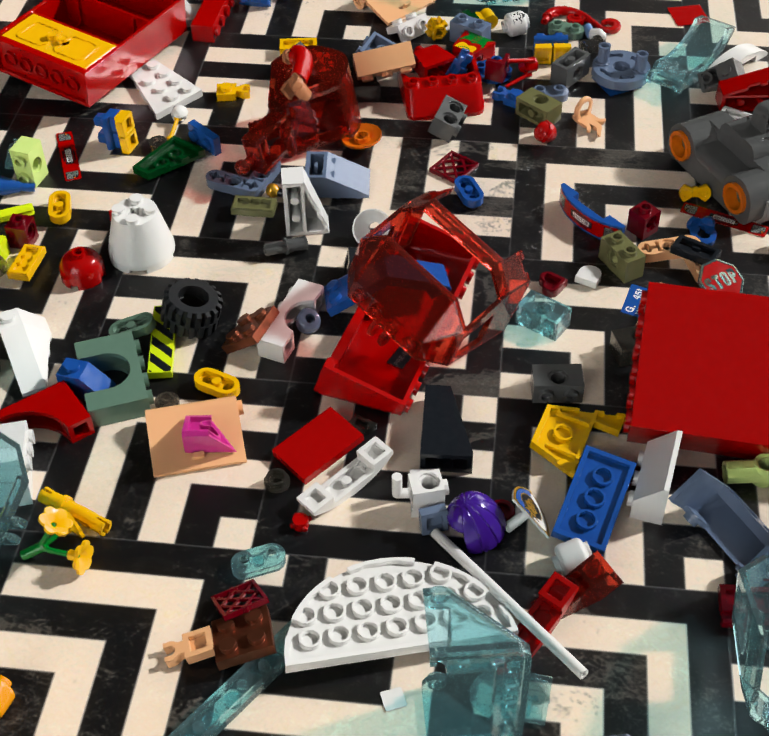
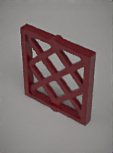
[429,150,479,183]
[210,579,269,621]

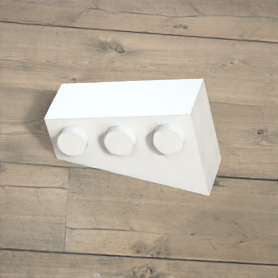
[281,166,330,236]

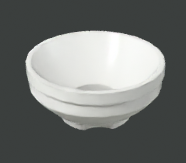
[352,209,393,249]

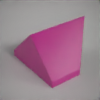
[182,415,237,453]

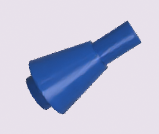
[0,175,35,196]

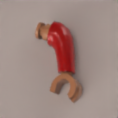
[280,45,313,101]

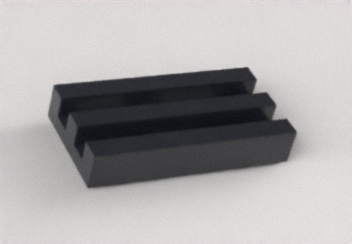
[670,234,722,266]

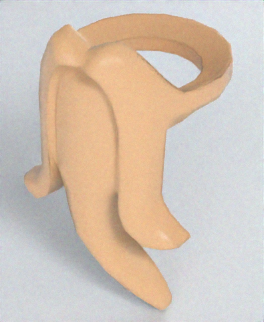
[572,96,606,137]

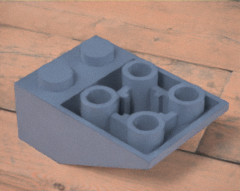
[305,151,370,199]

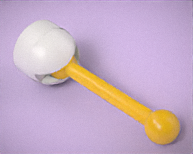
[166,105,188,141]

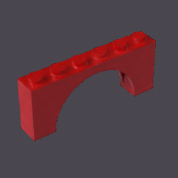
[0,380,95,444]

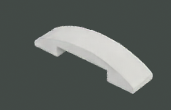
[708,43,768,69]
[296,436,393,516]

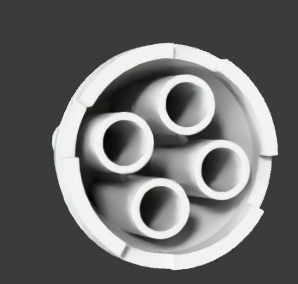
[108,193,175,274]

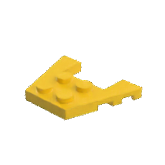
[529,404,626,479]

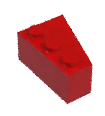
[715,67,769,111]

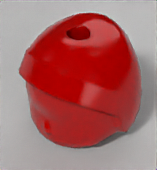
[534,120,557,143]

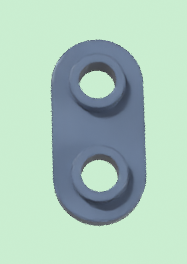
[532,84,569,102]

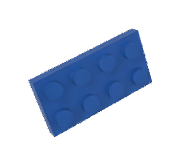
[551,445,637,556]

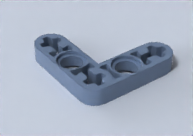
[206,156,281,197]

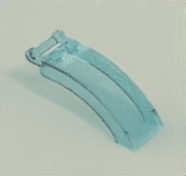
[644,15,736,94]

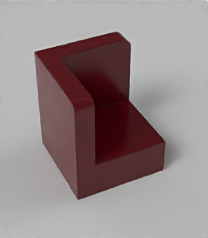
[484,53,510,83]

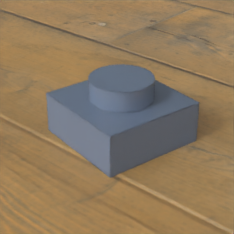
[418,503,448,536]

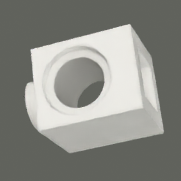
[408,469,449,512]

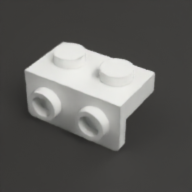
[386,12,428,43]

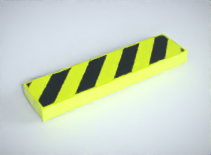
[147,306,176,379]

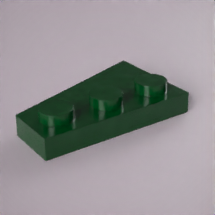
[132,136,206,180]

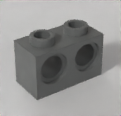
[427,95,467,143]

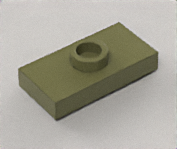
[231,195,277,218]

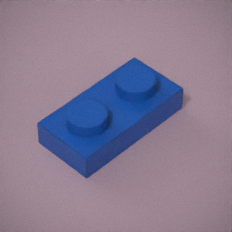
[188,119,222,156]

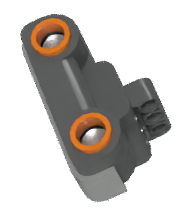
[668,100,769,225]

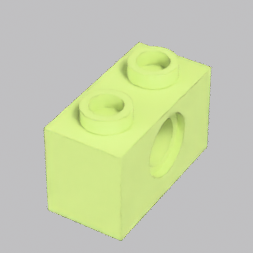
[9,136,48,188]

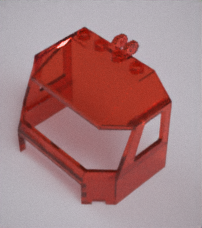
[348,189,531,366]

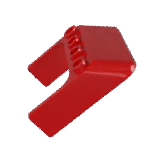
[397,52,484,121]

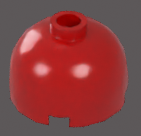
[59,247,106,290]

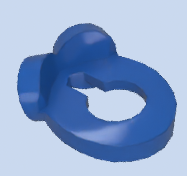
[686,216,717,246]

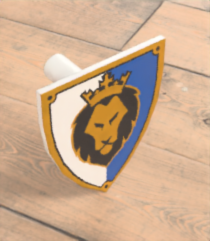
[506,486,550,539]

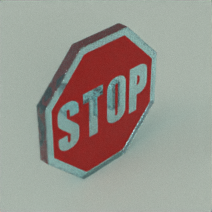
[697,259,744,293]

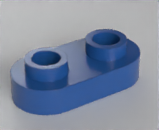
[454,175,484,208]

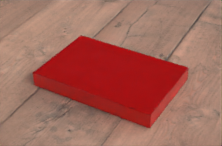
[272,407,364,485]

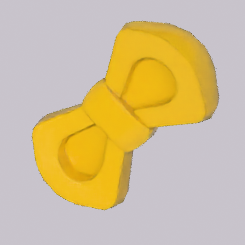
[678,184,712,202]

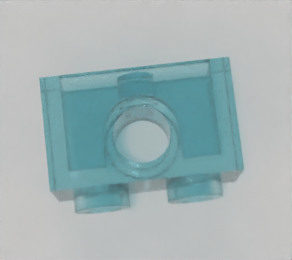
[515,290,572,341]

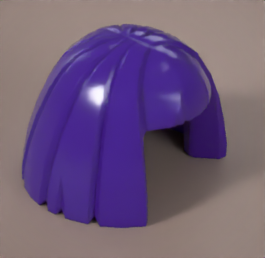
[447,491,507,554]

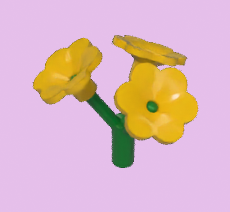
[20,506,94,575]

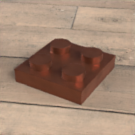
[221,305,280,354]
[211,604,277,671]

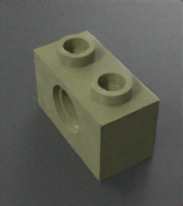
[515,87,562,125]
[598,230,646,283]

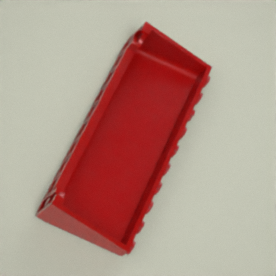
[314,213,481,416]

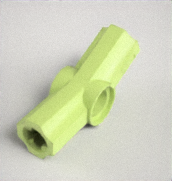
[722,453,769,488]

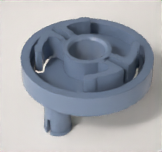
[591,42,651,91]

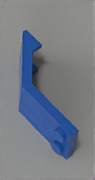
[324,255,451,317]

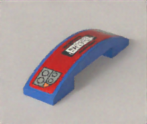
[559,183,625,239]

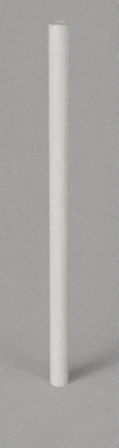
[431,528,588,679]

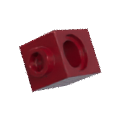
[626,200,661,240]
[4,214,39,249]

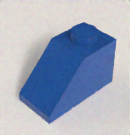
[56,357,116,399]

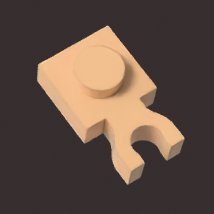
[163,625,215,668]

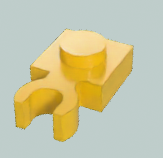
[216,82,250,102]

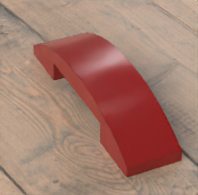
[486,571,579,680]

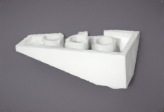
[0,308,52,397]

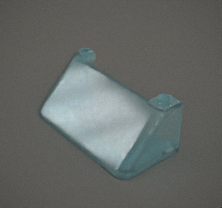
[421,585,532,736]

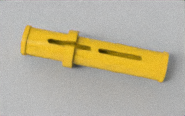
[38,487,112,536]

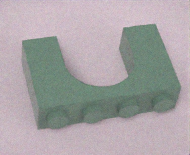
[74,330,155,428]

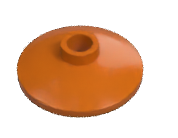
[342,123,382,149]

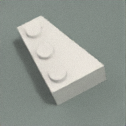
[0,420,35,509]

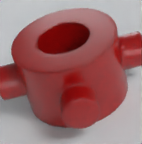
[289,512,312,532]

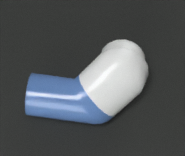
[583,23,606,42]

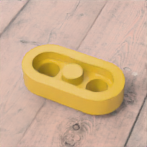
[48,191,72,225]
[194,367,240,398]

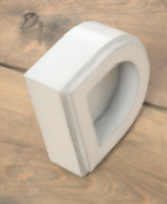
[574,265,602,289]

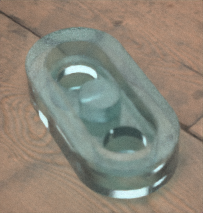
[231,543,286,580]

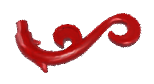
[541,6,621,34]

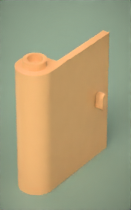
[353,0,436,26]
[145,395,247,478]

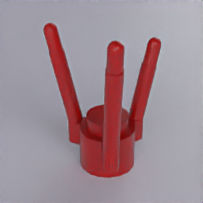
[499,57,538,88]

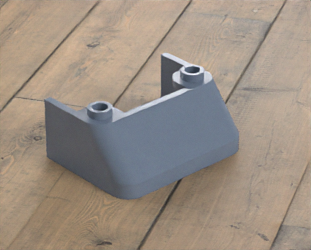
[668,468,769,586]

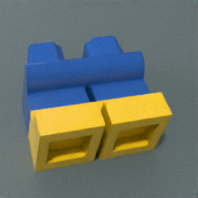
[533,33,571,64]
[93,108,139,155]

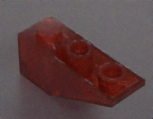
[531,550,624,619]

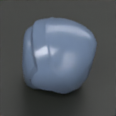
[296,308,321,334]

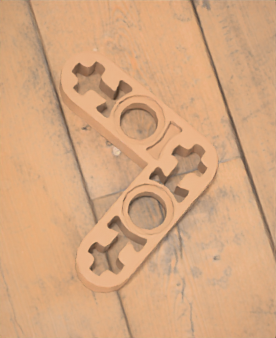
[638,235,717,286]

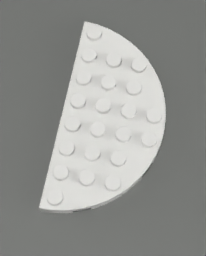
[284,557,519,673]

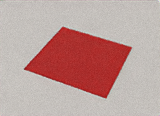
[667,4,711,26]

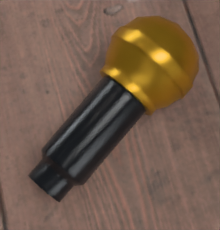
[266,183,283,198]

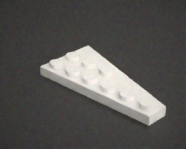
[129,58,203,120]

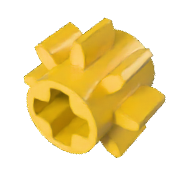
[425,16,448,41]

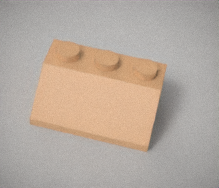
[352,41,416,82]

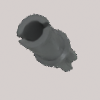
[263,235,308,256]

